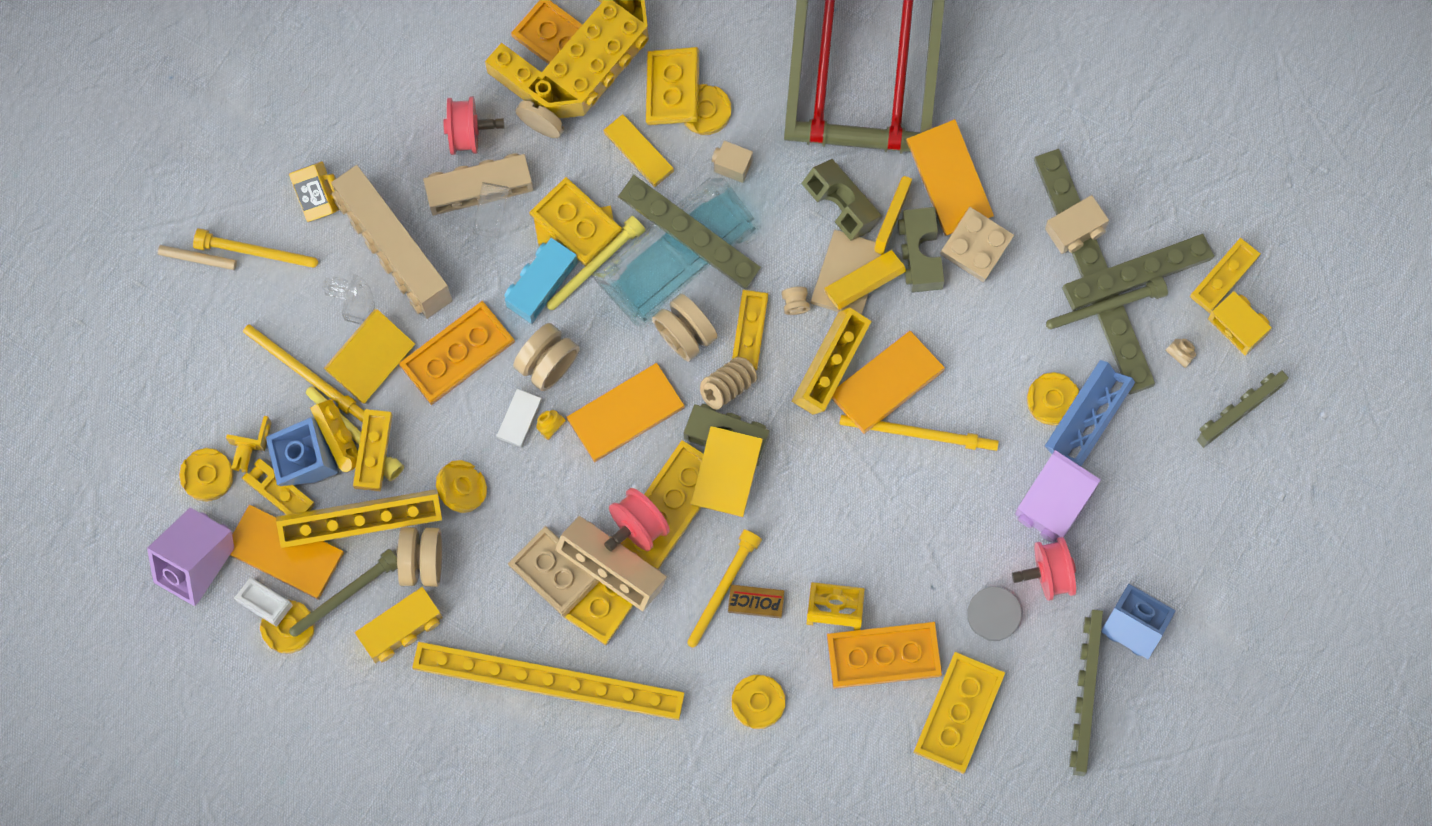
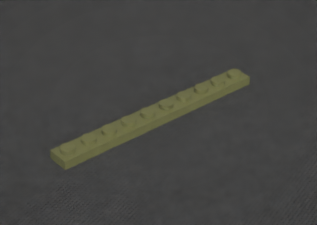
[1034,149,1155,395]

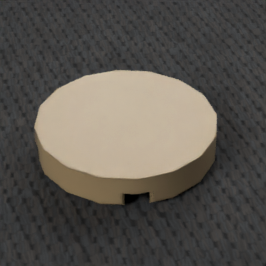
[515,100,565,138]

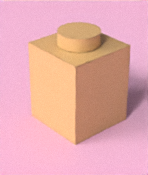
[711,141,753,183]

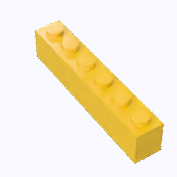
[276,489,442,548]

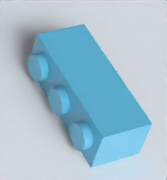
[504,238,578,324]

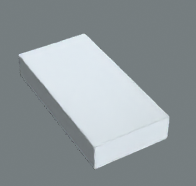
[496,389,542,448]
[234,577,293,627]

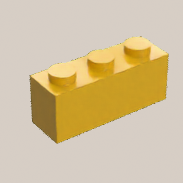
[354,587,443,664]

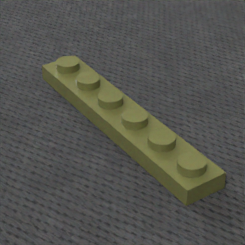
[618,175,761,289]
[1062,234,1214,311]
[1069,610,1103,776]

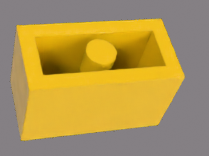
[1208,291,1272,356]

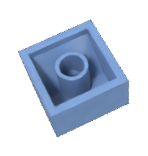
[266,417,339,486]
[1101,583,1176,659]

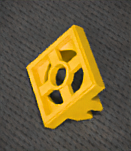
[806,582,865,631]

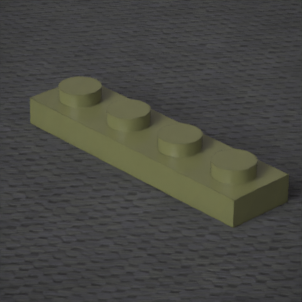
[1197,370,1289,448]

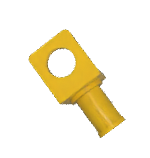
[226,416,272,473]

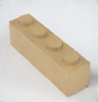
[423,153,533,216]
[556,516,667,611]

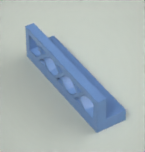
[1045,360,1135,466]

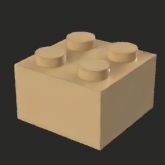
[939,207,1014,283]

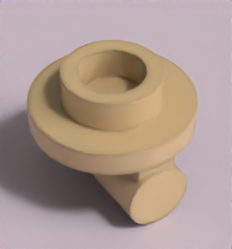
[1165,339,1196,368]

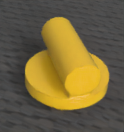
[536,410,566,440]

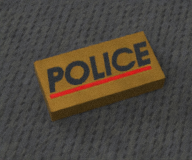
[728,585,785,619]

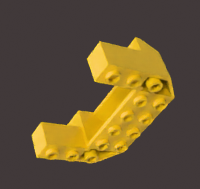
[485,0,649,119]

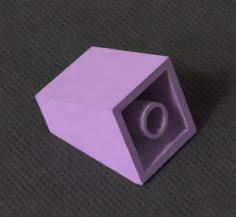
[1015,450,1101,543]
[147,508,234,606]

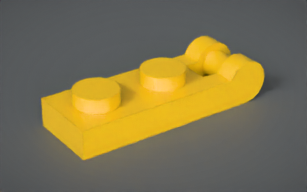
[310,399,358,472]
[241,458,315,515]

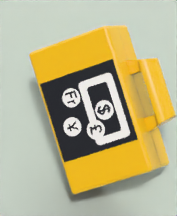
[289,161,339,222]

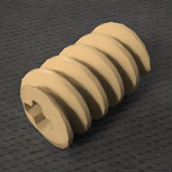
[700,357,757,410]

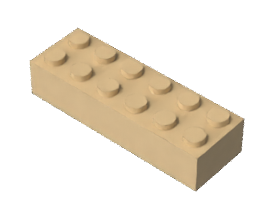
[331,165,452,319]

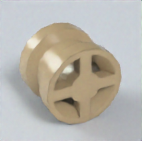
[781,287,810,315]

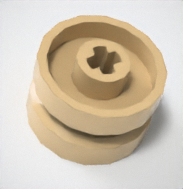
[652,294,717,362]
[513,323,580,391]
[397,527,442,587]

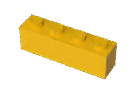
[791,308,872,415]

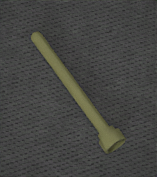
[1046,276,1168,329]
[289,549,398,637]

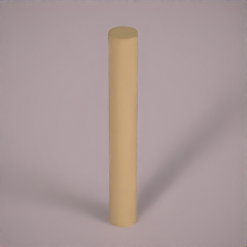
[158,245,237,270]

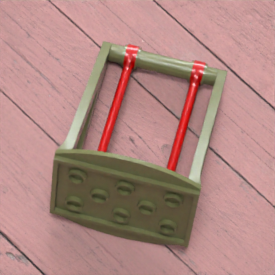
[784,0,945,154]

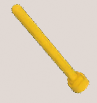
[193,228,318,268]
[687,529,762,648]

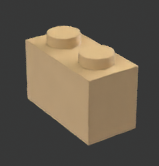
[1045,195,1109,254]

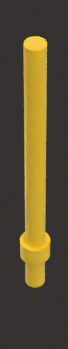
[243,324,364,423]
[839,414,999,451]

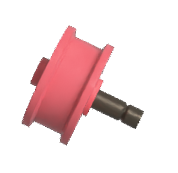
[443,96,504,155]
[604,488,670,551]
[1012,537,1076,601]

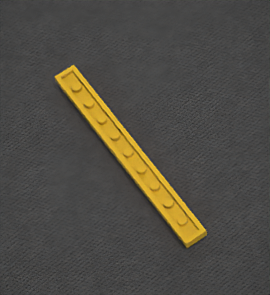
[412,642,685,721]

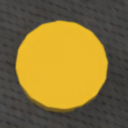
[684,84,731,135]
[1026,372,1079,426]
[179,448,234,502]
[436,460,487,513]
[260,600,315,654]
[732,675,785,729]

